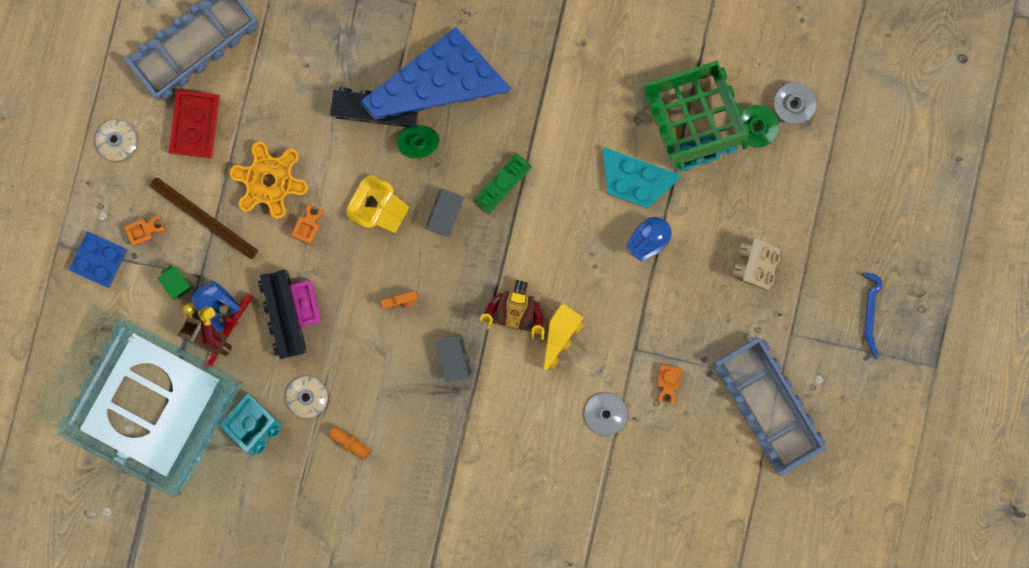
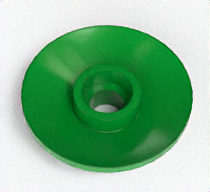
[741,105,779,148]
[397,125,440,159]

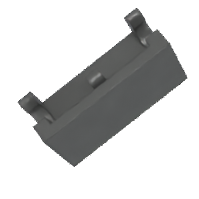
[425,188,464,237]
[435,335,473,384]

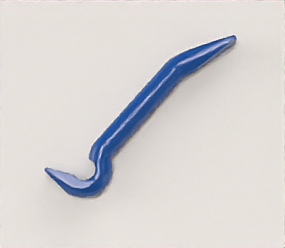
[861,273,882,359]

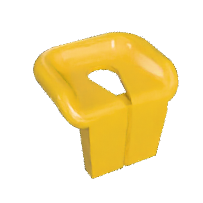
[346,175,410,233]

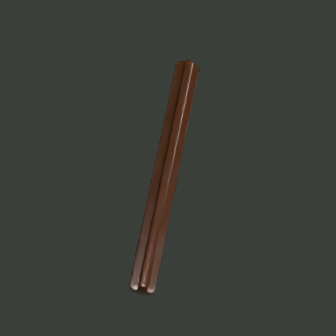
[150,177,258,259]

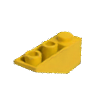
[544,303,584,371]

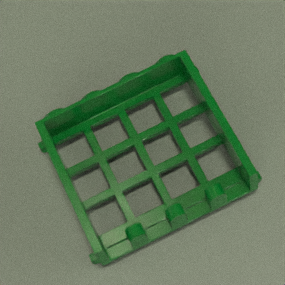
[644,60,750,171]

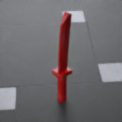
[206,293,253,369]

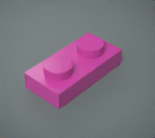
[290,280,322,327]

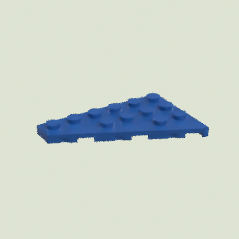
[360,27,511,120]

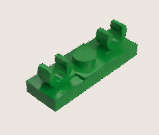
[473,152,532,214]

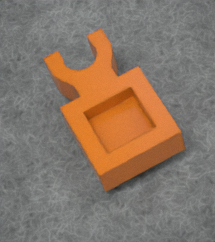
[291,204,323,246]
[124,215,167,247]
[381,291,419,309]
[657,365,682,404]

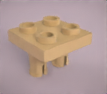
[733,239,781,290]

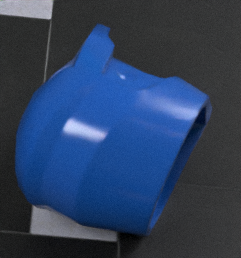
[627,217,672,261]
[191,281,241,332]

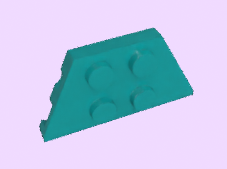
[603,147,681,209]

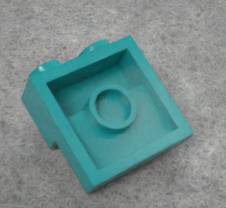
[219,393,282,456]

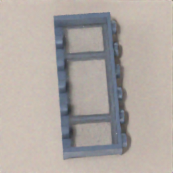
[123,0,260,101]
[712,337,826,476]

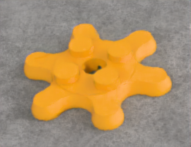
[230,142,308,219]

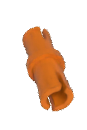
[328,426,372,461]

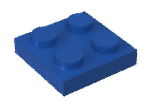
[69,231,128,288]

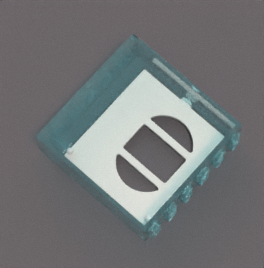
[57,318,244,497]

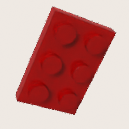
[169,90,220,159]

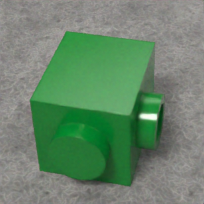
[157,265,194,300]

